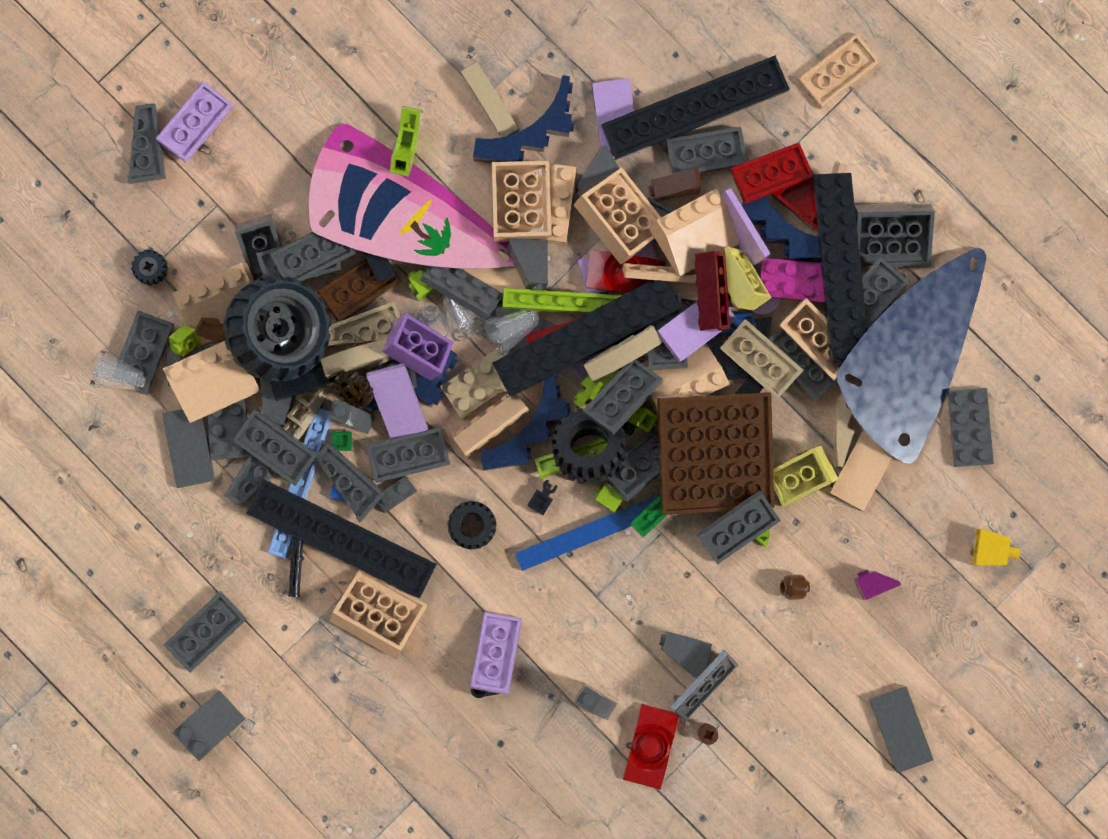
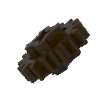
[333,370,374,408]

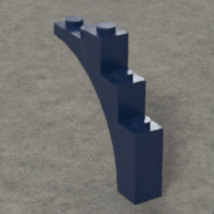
[473,75,575,163]
[742,196,821,262]
[333,350,459,413]
[480,374,571,471]

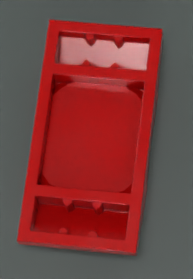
[771,179,818,233]
[585,250,666,294]
[623,704,679,790]

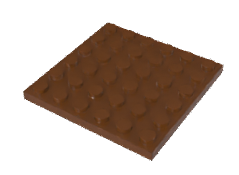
[657,392,775,515]

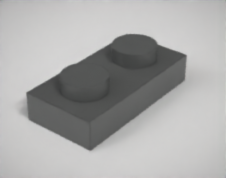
[378,476,417,513]

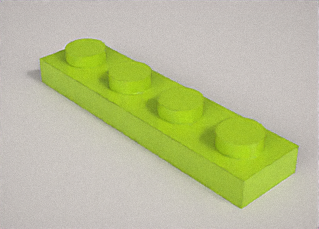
[534,439,607,479]

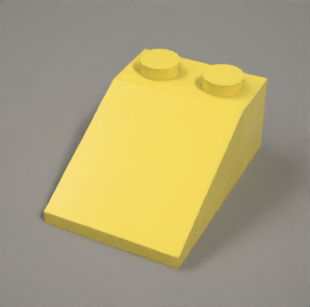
[725,247,771,311]
[774,446,839,507]

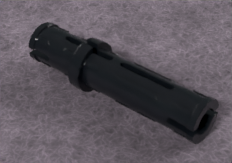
[288,538,304,597]

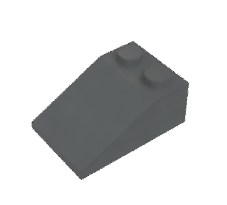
[235,214,282,280]
[172,690,246,761]

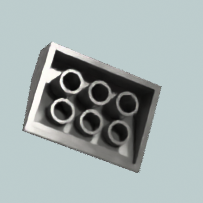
[855,204,935,267]

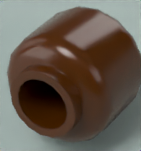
[780,574,810,600]

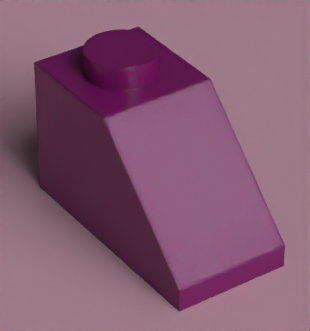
[854,569,901,600]

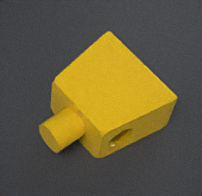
[972,529,1020,565]

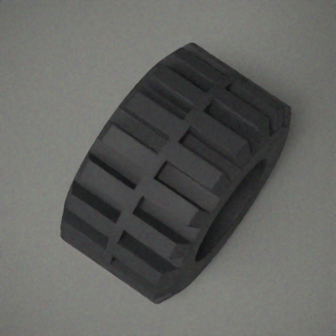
[447,501,497,549]

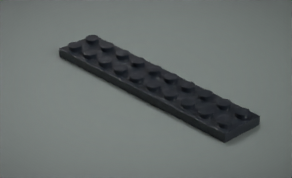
[601,55,790,160]
[812,173,867,365]
[492,280,681,397]
[246,479,437,599]

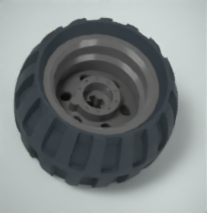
[223,276,331,382]

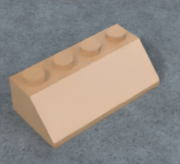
[779,298,841,380]
[453,394,529,458]

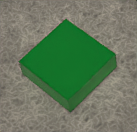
[332,431,352,451]

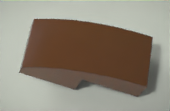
[194,318,226,342]

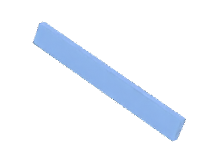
[268,408,331,559]

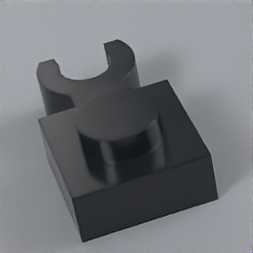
[527,480,557,516]

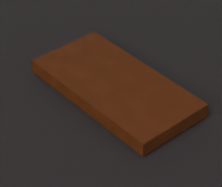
[317,259,402,322]

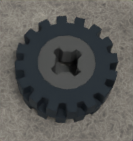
[131,250,168,285]

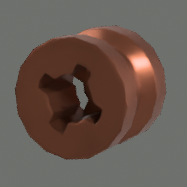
[698,724,718,745]

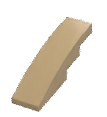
[460,61,518,137]
[583,326,663,381]
[321,339,393,379]
[283,385,331,440]
[834,390,854,468]

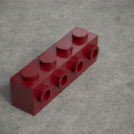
[694,251,730,332]

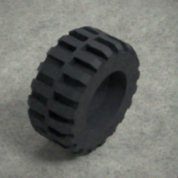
[551,408,626,484]

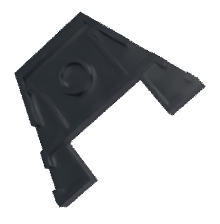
[706,316,772,380]

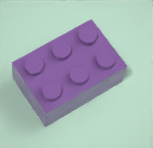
[382,313,454,381]

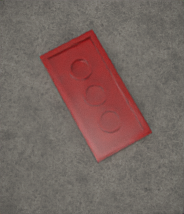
[729,142,814,204]

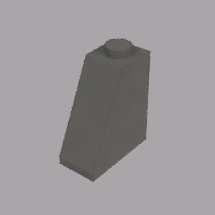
[575,146,620,199]
[507,238,548,291]
[260,379,295,426]
[328,399,375,434]
[659,631,712,679]
[575,683,618,720]

